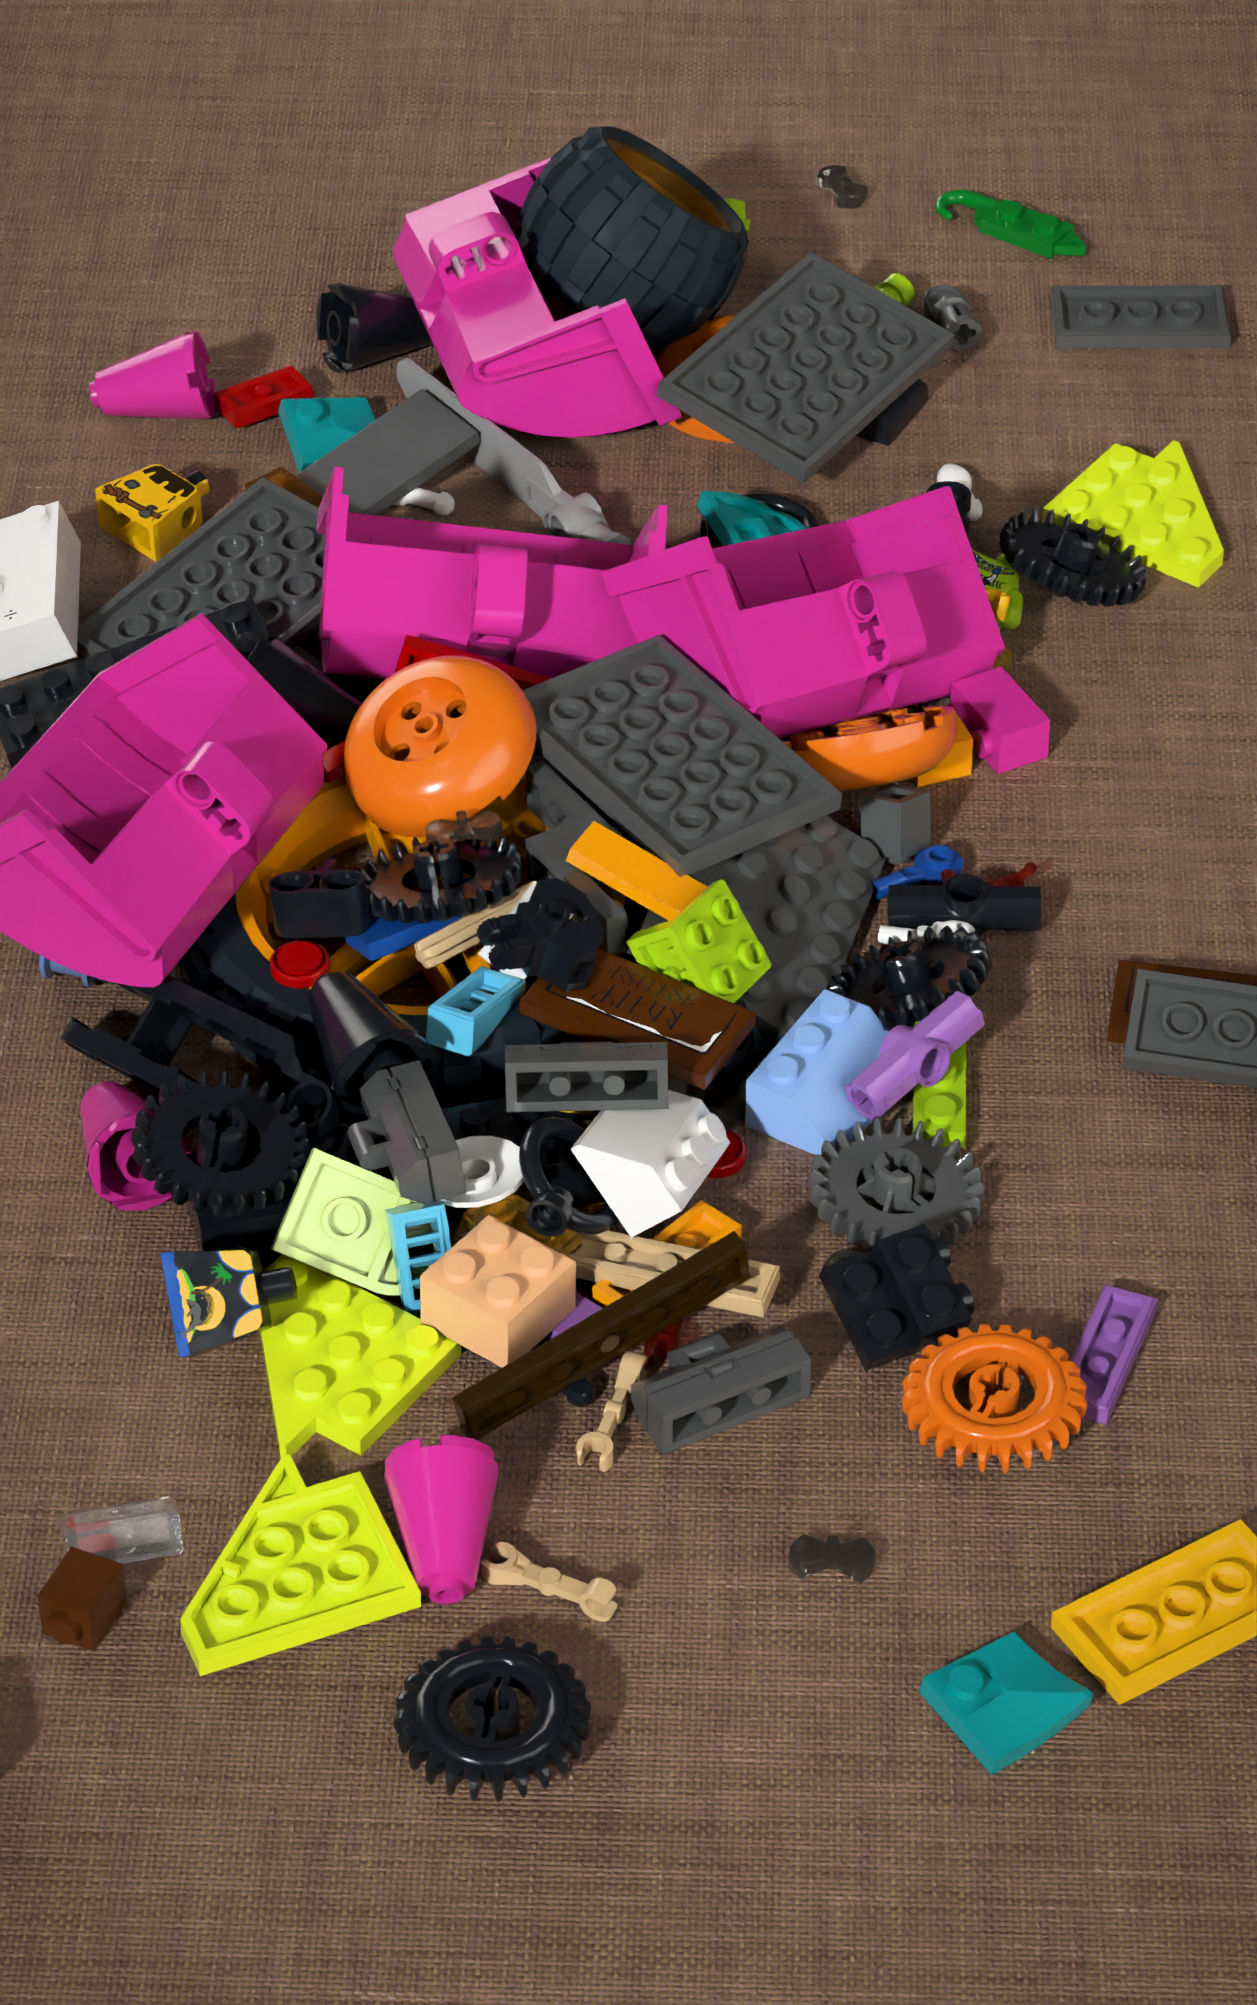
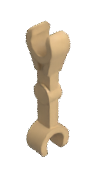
[576,1351,647,1472]
[480,1541,618,1622]

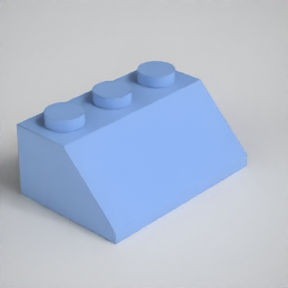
[745,989,889,1155]

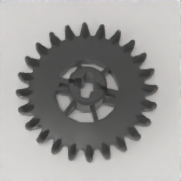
[808,1117,985,1251]

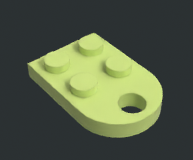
[270,1148,436,1296]

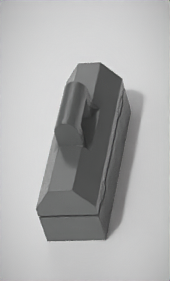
[505,1041,669,1112]
[347,1060,467,1204]
[631,1327,811,1455]

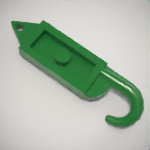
[935,189,1086,259]

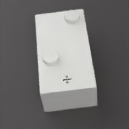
[0,501,81,681]

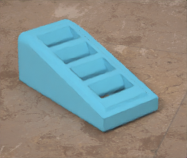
[426,966,526,1056]
[385,1200,451,1316]

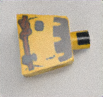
[95,464,210,562]

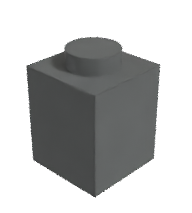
[860,783,931,864]

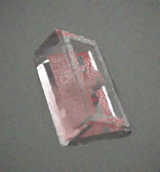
[60,1496,184,1564]

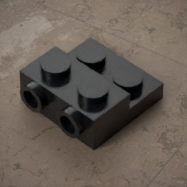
[819,1224,974,1371]

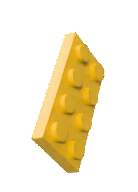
[1050,1519,1257,1705]

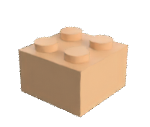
[420,1215,576,1368]

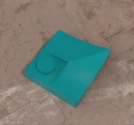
[278,397,376,472]
[697,491,807,546]
[919,1631,1094,1775]

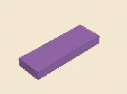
[1071,1285,1157,1425]

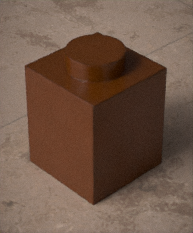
[37,1546,127,1651]

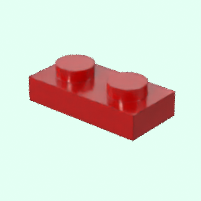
[214,365,314,429]

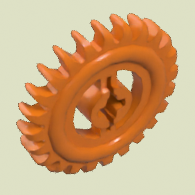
[902,1324,1087,1474]

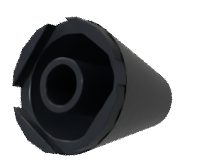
[317,283,433,372]
[247,636,362,747]
[307,971,434,1115]

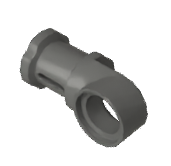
[923,285,982,351]

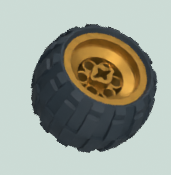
[514,126,749,352]

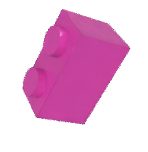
[948,666,1050,774]

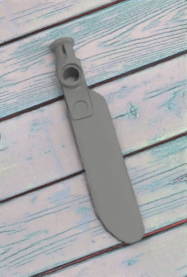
[396,357,632,545]

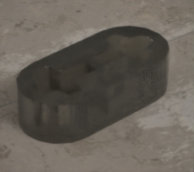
[690,1057,763,1130]

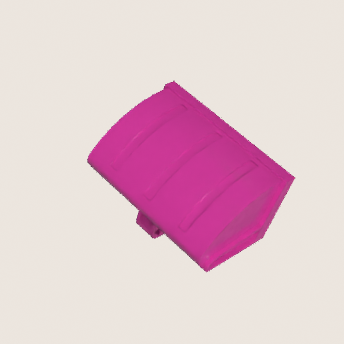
[393,157,682,437]
[316,467,668,680]
[601,486,1005,738]
[0,613,328,987]

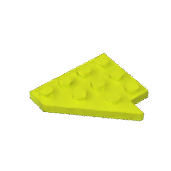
[1042,440,1224,588]
[260,1254,462,1458]
[180,1454,421,1676]

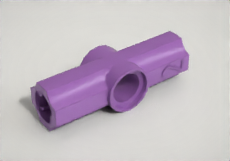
[845,991,985,1121]

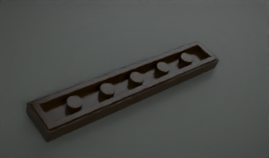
[452,1231,751,1440]

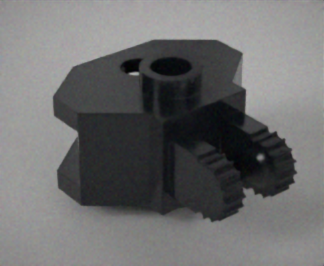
[476,878,605,992]

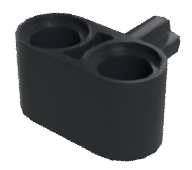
[268,858,371,939]

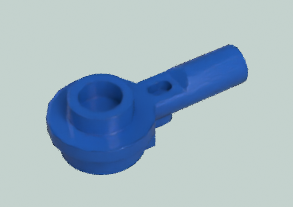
[871,845,963,900]

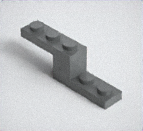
[525,761,628,956]

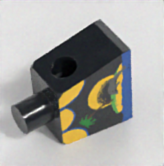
[160,1250,297,1358]

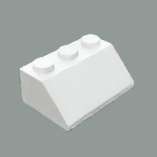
[571,1090,730,1237]

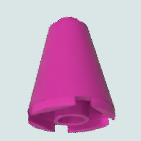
[89,331,216,420]
[80,1081,193,1211]
[384,1435,499,1604]

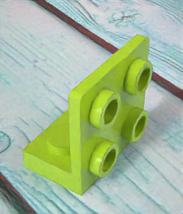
[626,879,771,1003]

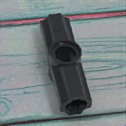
[888,874,1041,938]

